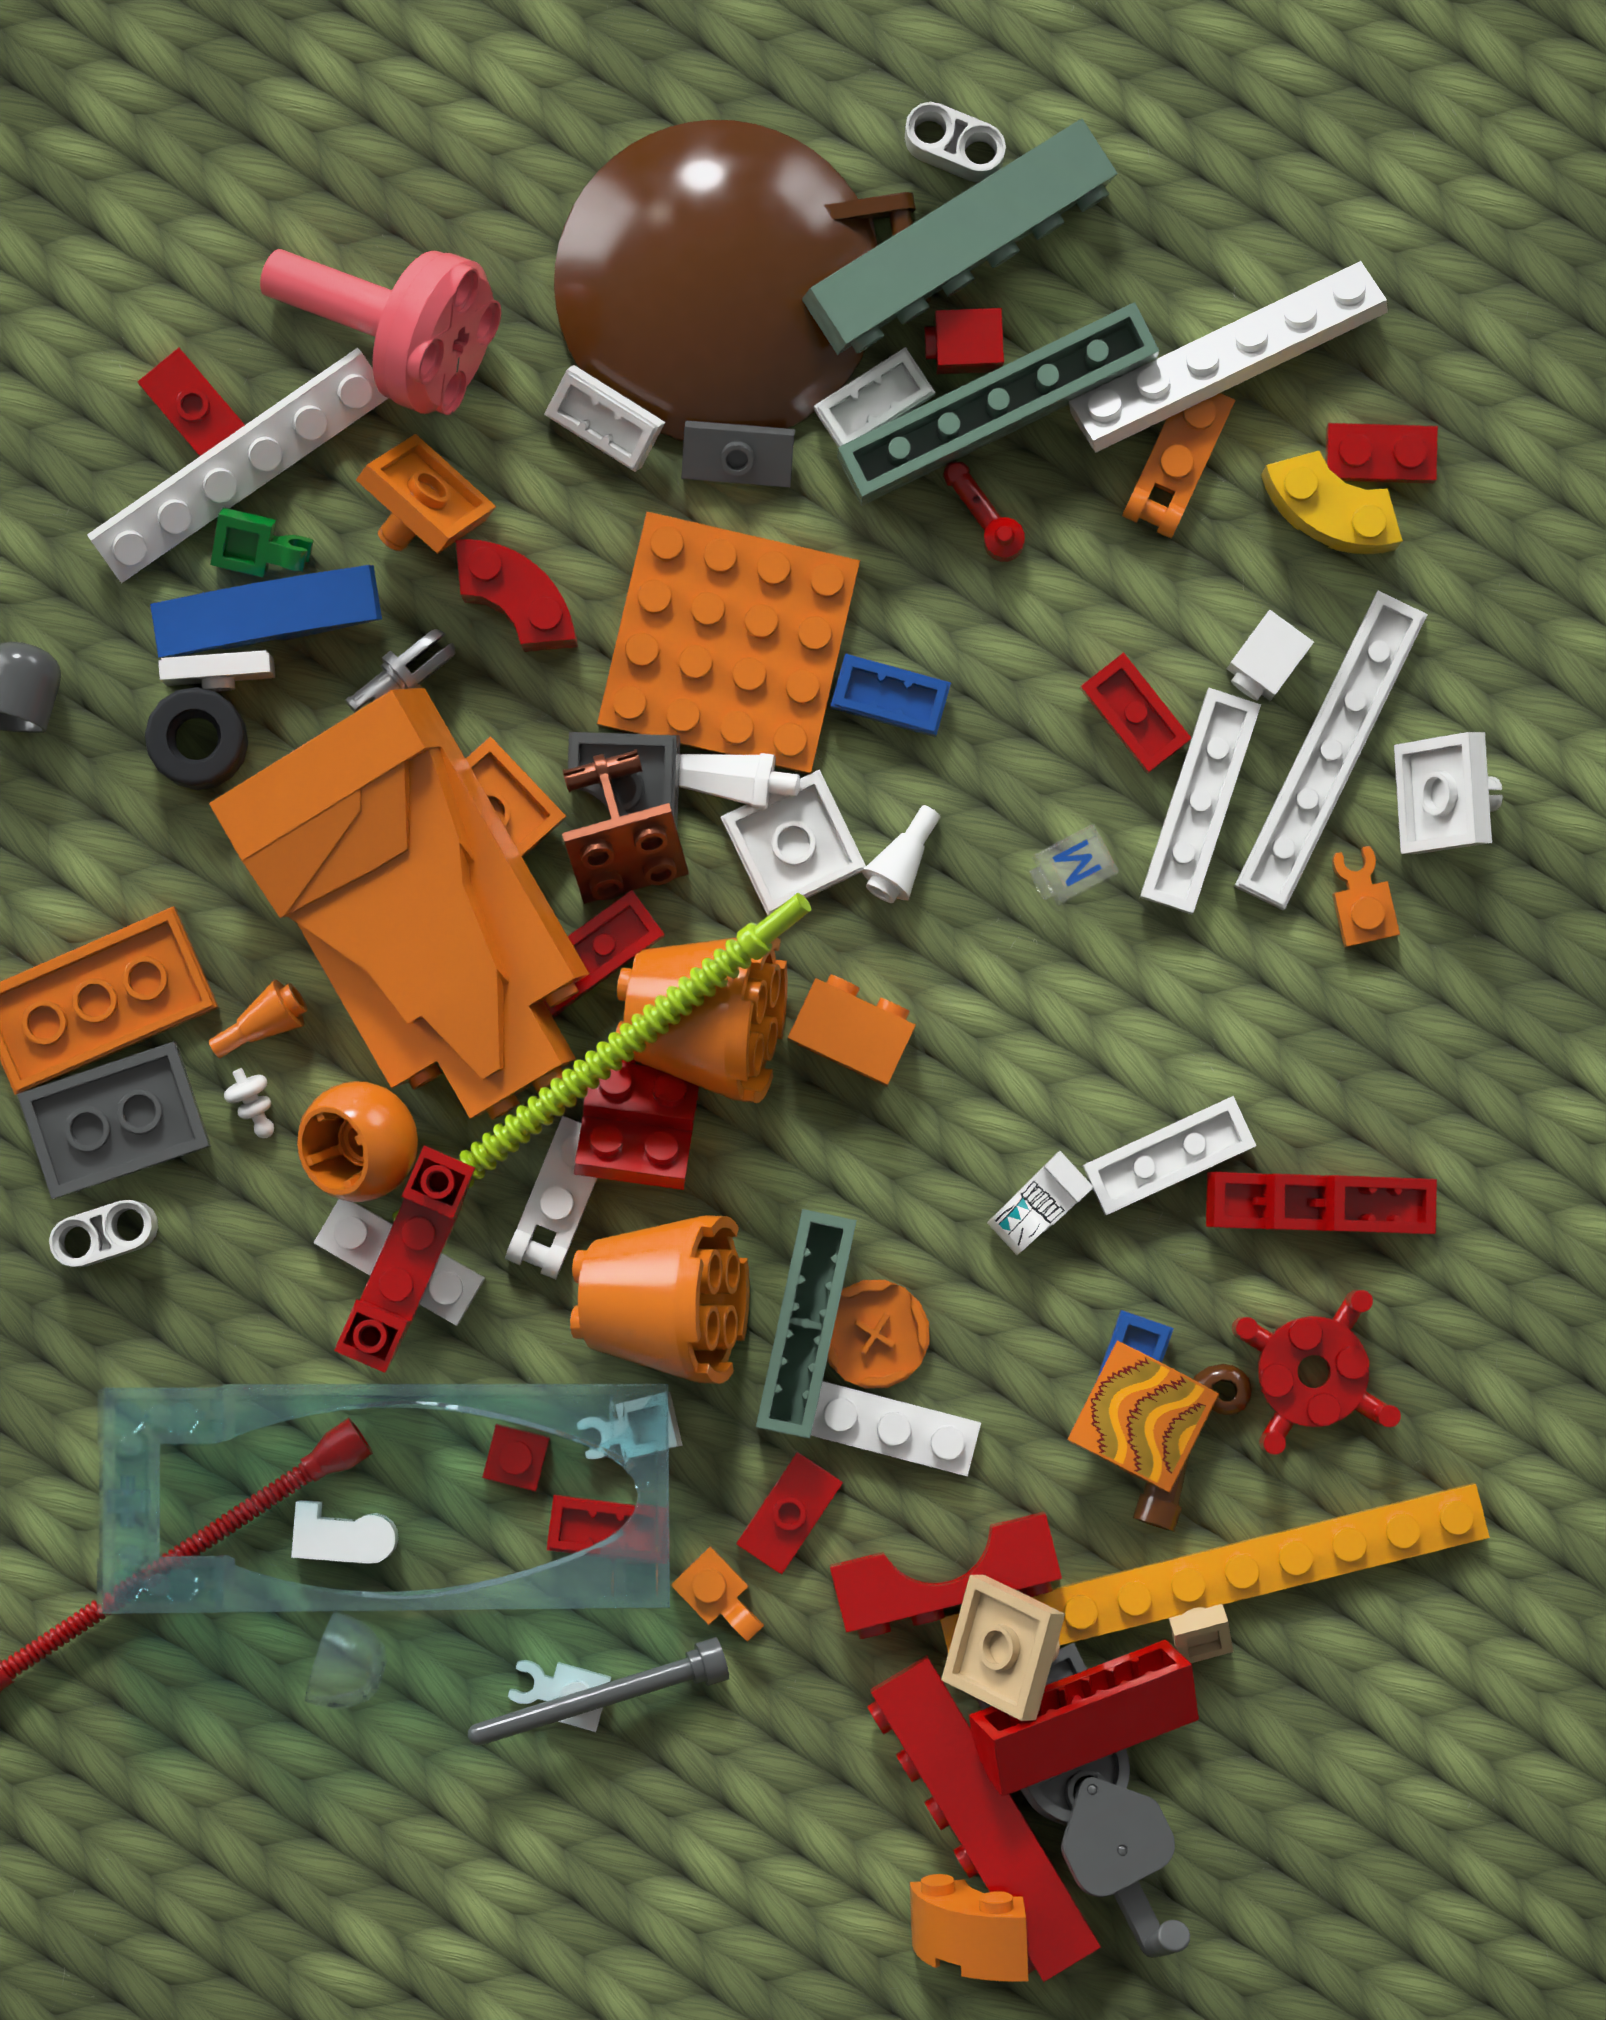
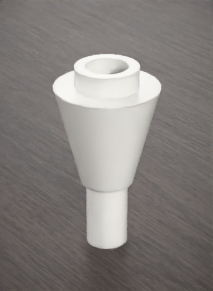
[862,805,941,903]

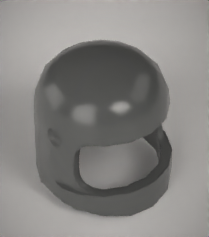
[0,641,61,733]

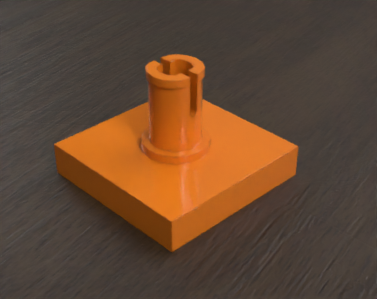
[356,434,496,554]

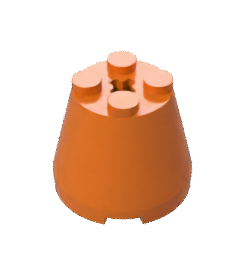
[616,937,788,1103]
[570,1215,750,1384]

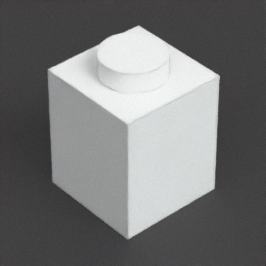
[1226,610,1314,701]

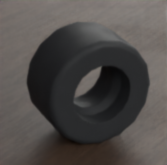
[145,687,248,790]

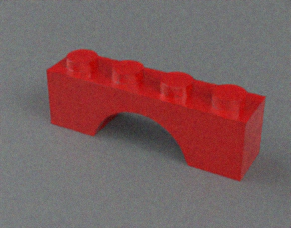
[830,1511,1062,1639]

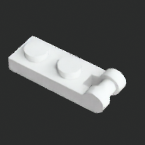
[505,1116,598,1280]

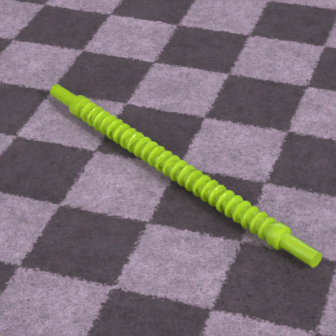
[392,893,811,1221]

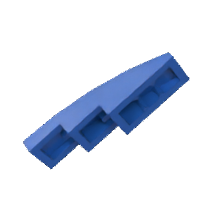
[150,565,382,658]

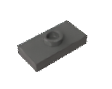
[681,421,795,487]

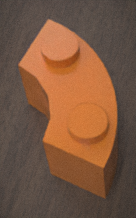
[909,1874,1029,1982]

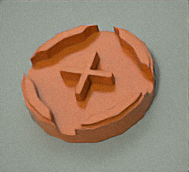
[827,1280,929,1389]

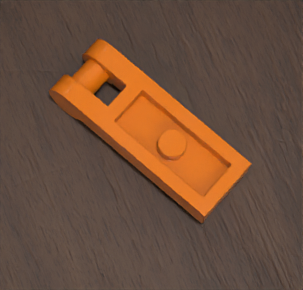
[1122,393,1236,539]

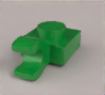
[210,507,314,577]

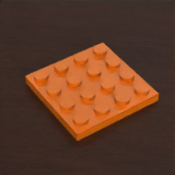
[597,512,860,775]

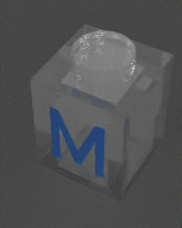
[1029,823,1119,907]

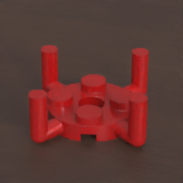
[1232,1290,1401,1455]

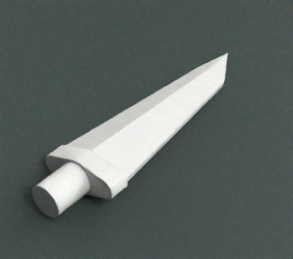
[679,753,800,809]

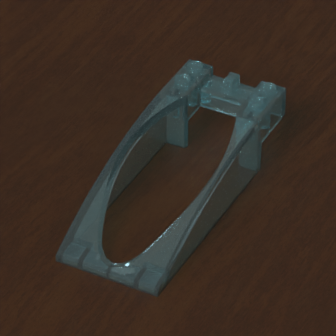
[97,1384,670,1614]

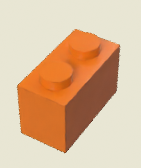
[787,974,916,1087]

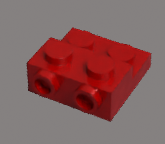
[574,1060,699,1190]

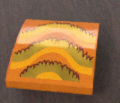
[1067,1340,1219,1494]

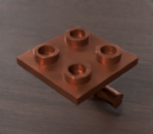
[562,749,689,904]

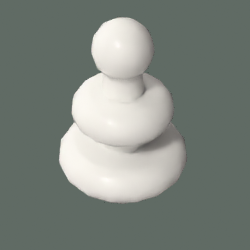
[224,1068,274,1138]

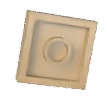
[941,1575,1065,1721]

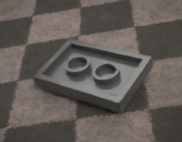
[17,1041,211,1199]

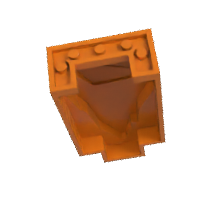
[209,688,589,1120]

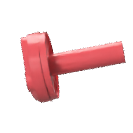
[260,249,501,415]

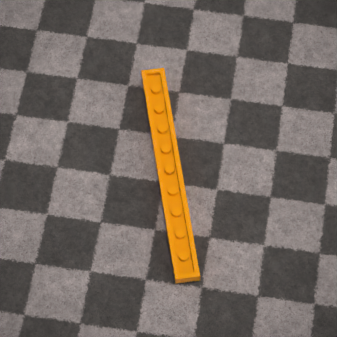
[940,1483,1490,1653]

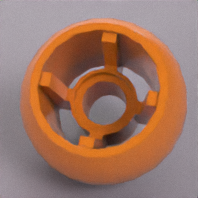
[297,1081,418,1202]

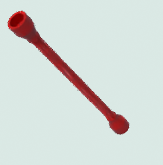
[0,1417,373,1693]

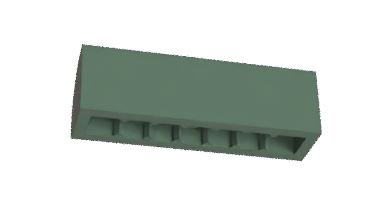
[756,1209,857,1438]

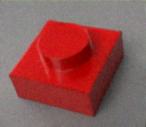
[482,1424,550,1491]

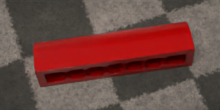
[969,1639,1199,1797]

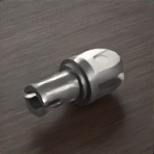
[345,629,455,713]

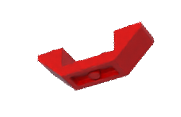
[334,1145,476,1373]

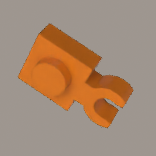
[1332,846,1400,948]

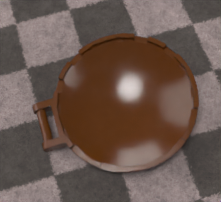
[554,120,931,442]

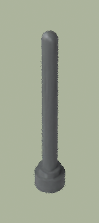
[468,1637,729,1746]

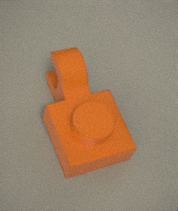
[671,1546,765,1642]

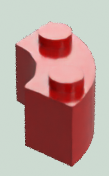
[456,539,578,652]

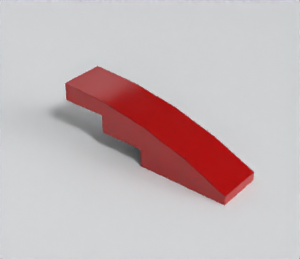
[1206,1172,1437,1234]

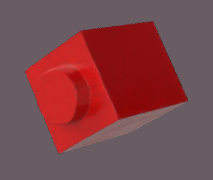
[924,308,1004,374]

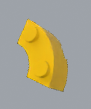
[1261,450,1403,554]

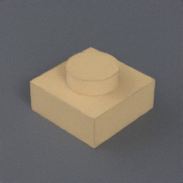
[1169,1604,1234,1663]

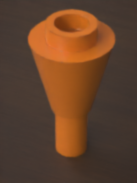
[209,979,307,1059]

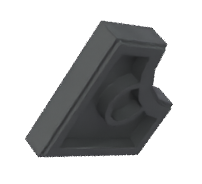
[568,732,680,830]

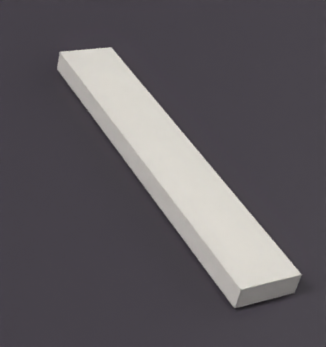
[1234,591,1428,910]

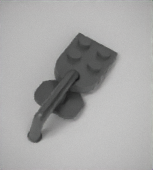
[976,1643,1190,1958]

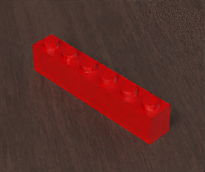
[867,1655,1101,1982]

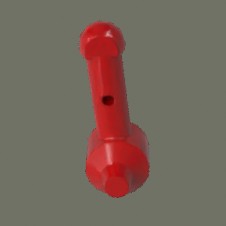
[943,461,1025,562]

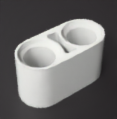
[905,102,1006,183]
[49,1200,158,1267]

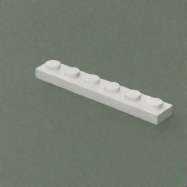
[1069,261,1388,453]
[87,347,388,583]

